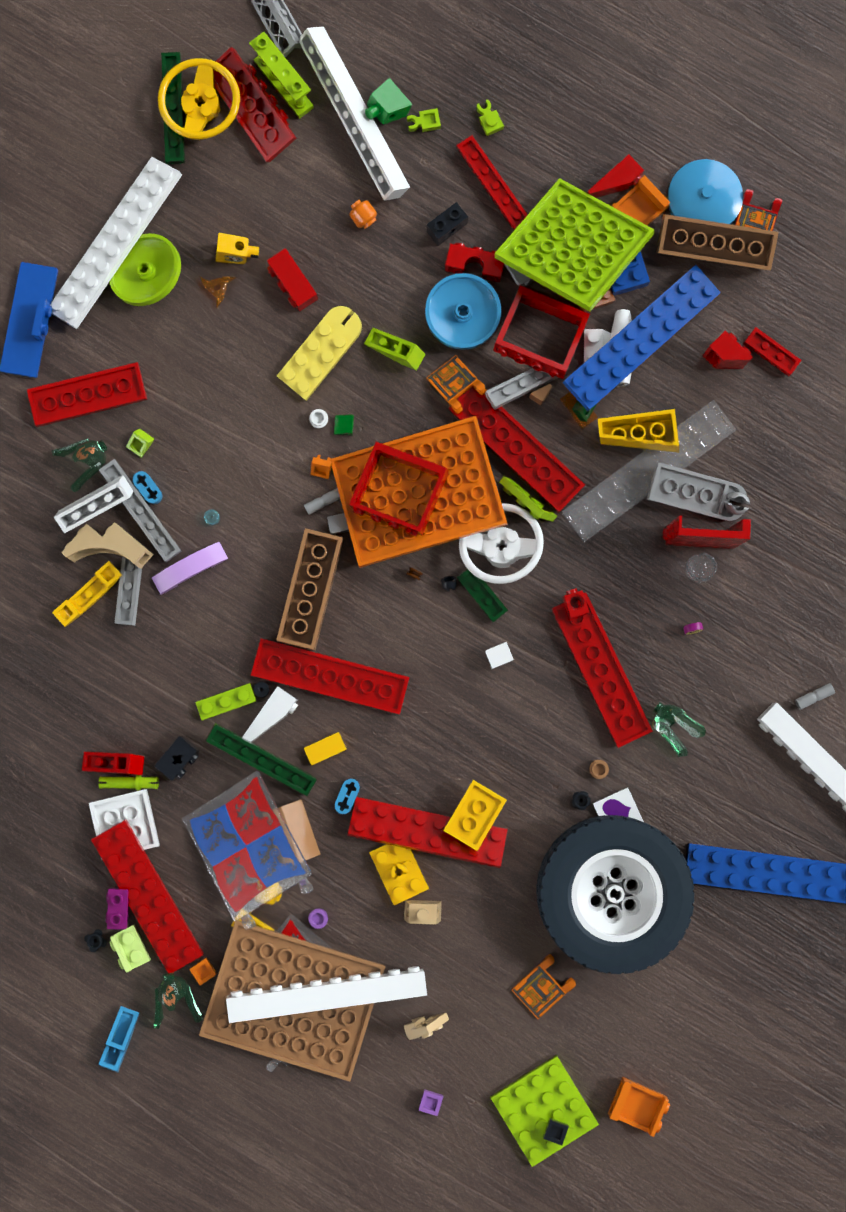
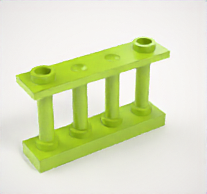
[249,32,314,119]

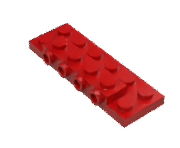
[214,47,297,162]

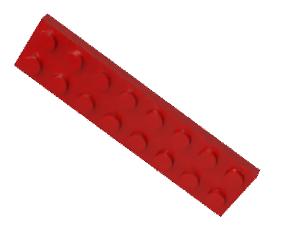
[448,386,585,513]
[551,592,653,748]
[251,638,410,715]
[348,797,508,868]
[91,819,204,975]

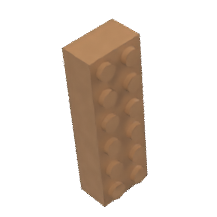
[656,214,779,270]
[276,528,344,651]

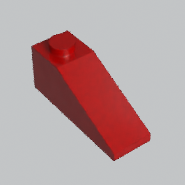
[587,154,644,198]
[82,752,144,775]

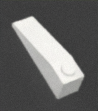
[243,686,298,742]

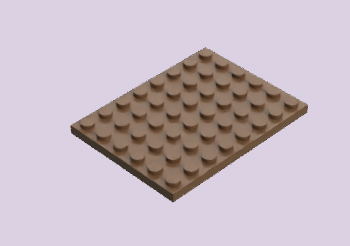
[199,920,385,1082]

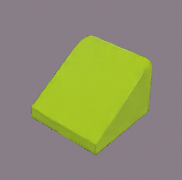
[126,429,154,457]

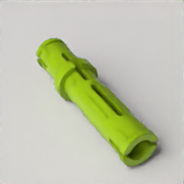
[99,775,159,790]

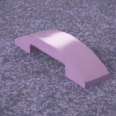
[152,542,228,595]

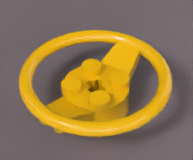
[158,58,240,140]

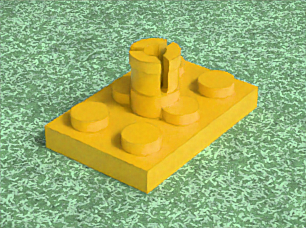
[443,780,507,851]
[369,844,429,905]

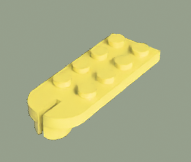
[277,306,362,401]

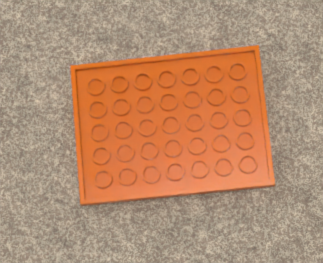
[330,416,508,568]

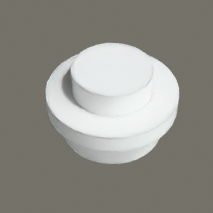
[309,409,328,428]

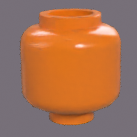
[349,199,377,229]

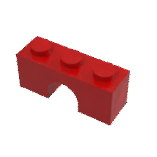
[445,243,504,283]

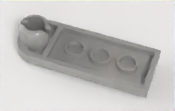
[647,462,750,521]

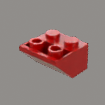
[702,330,753,369]

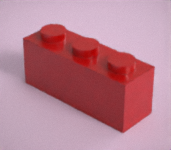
[267,248,318,312]

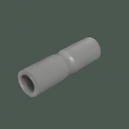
[304,488,340,515]
[795,683,835,710]

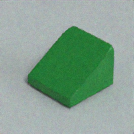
[334,415,354,436]

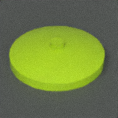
[109,233,181,306]

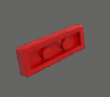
[743,327,802,377]

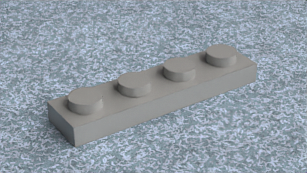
[485,368,558,410]
[114,557,142,626]

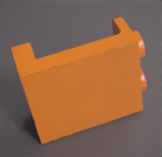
[611,175,670,226]
[608,1077,670,1137]

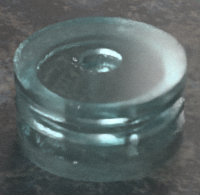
[204,509,220,525]

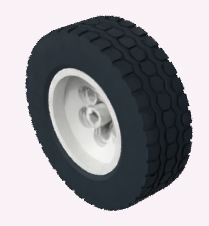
[536,815,694,974]

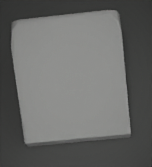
[327,513,349,535]

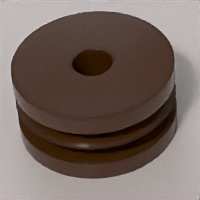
[406,567,423,581]

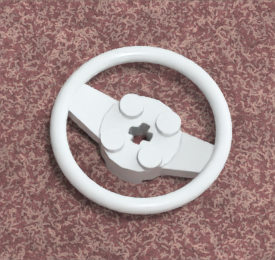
[459,503,544,584]

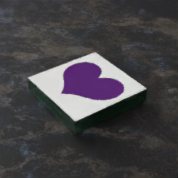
[592,787,644,822]

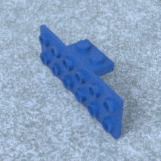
[0,262,58,378]

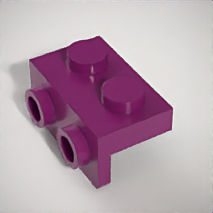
[106,887,128,929]

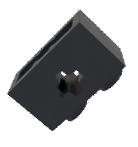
[427,202,468,246]
[155,736,200,781]

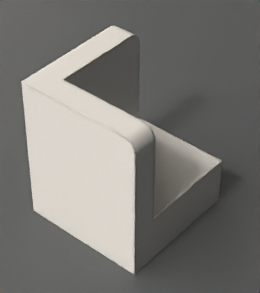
[485,642,514,669]

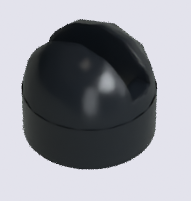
[441,576,457,592]

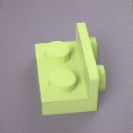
[110,924,151,973]

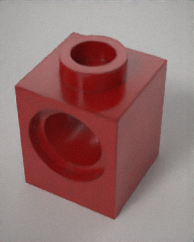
[562,588,589,619]

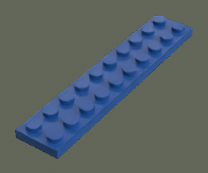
[562,265,721,411]
[686,843,846,903]

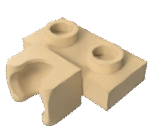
[404,1013,449,1040]

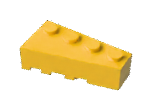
[598,409,679,453]

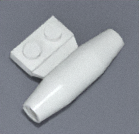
[584,309,632,387]

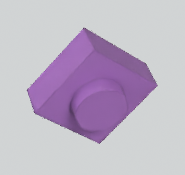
[419,1089,443,1116]

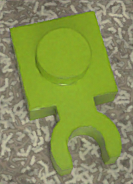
[477,100,504,136]
[407,108,441,132]

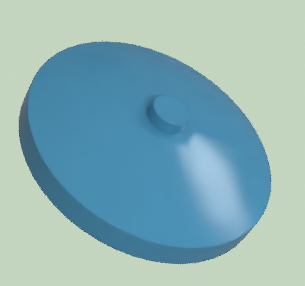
[667,159,743,224]
[425,273,501,350]

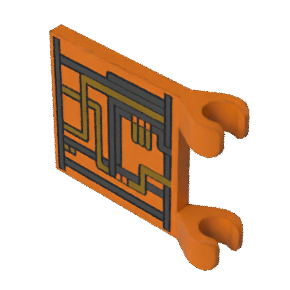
[427,355,486,414]
[511,954,576,1019]

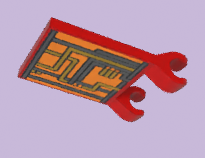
[735,189,782,231]

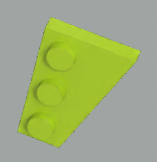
[499,476,557,522]

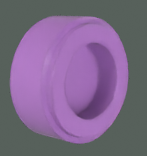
[308,908,328,929]

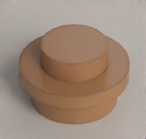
[589,760,609,779]

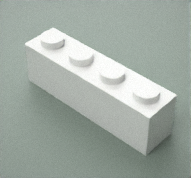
[54,475,133,533]

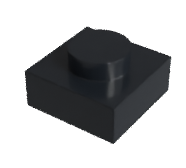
[543,1118,569,1146]

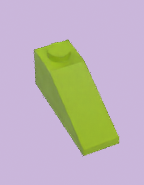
[364,328,426,371]

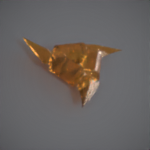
[200,276,236,309]

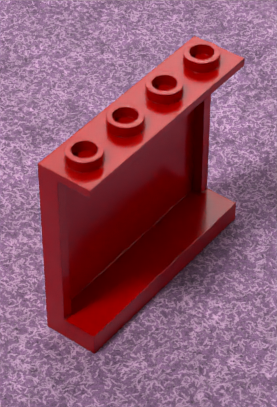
[663,515,751,549]

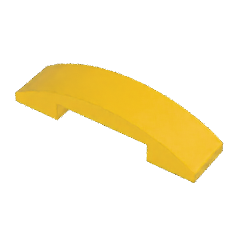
[52,561,122,627]

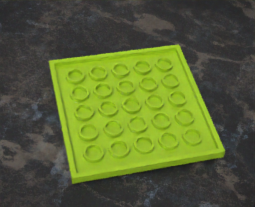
[495,178,654,312]

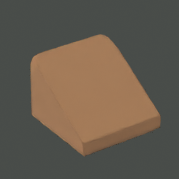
[529,384,552,405]

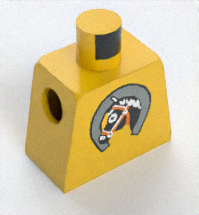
[215,233,259,264]

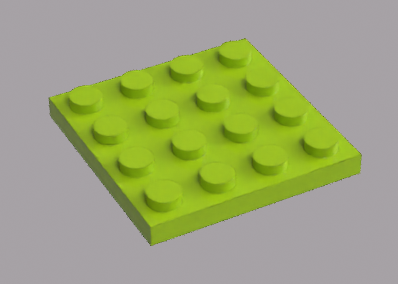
[490,1055,599,1167]

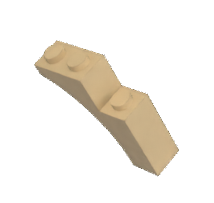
[62,522,154,569]

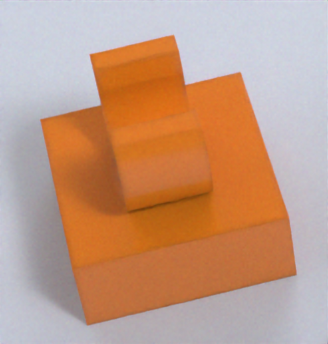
[310,455,332,479]

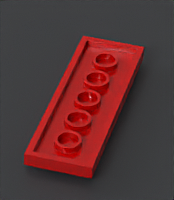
[27,362,148,427]

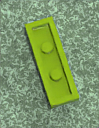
[195,683,257,721]

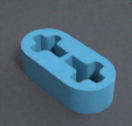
[133,471,163,504]
[335,778,360,814]

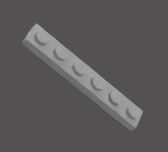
[99,459,182,562]

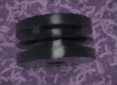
[254,682,270,697]

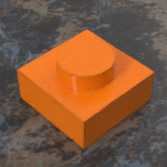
[189,957,217,986]

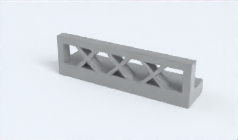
[251,0,302,58]

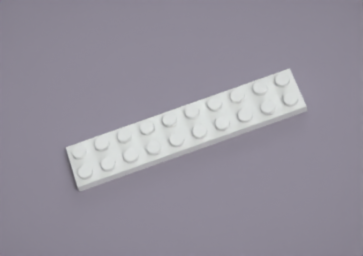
[50,157,182,329]

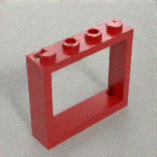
[493,286,590,379]
[349,442,449,536]

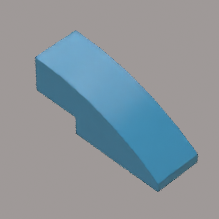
[98,1006,139,1073]

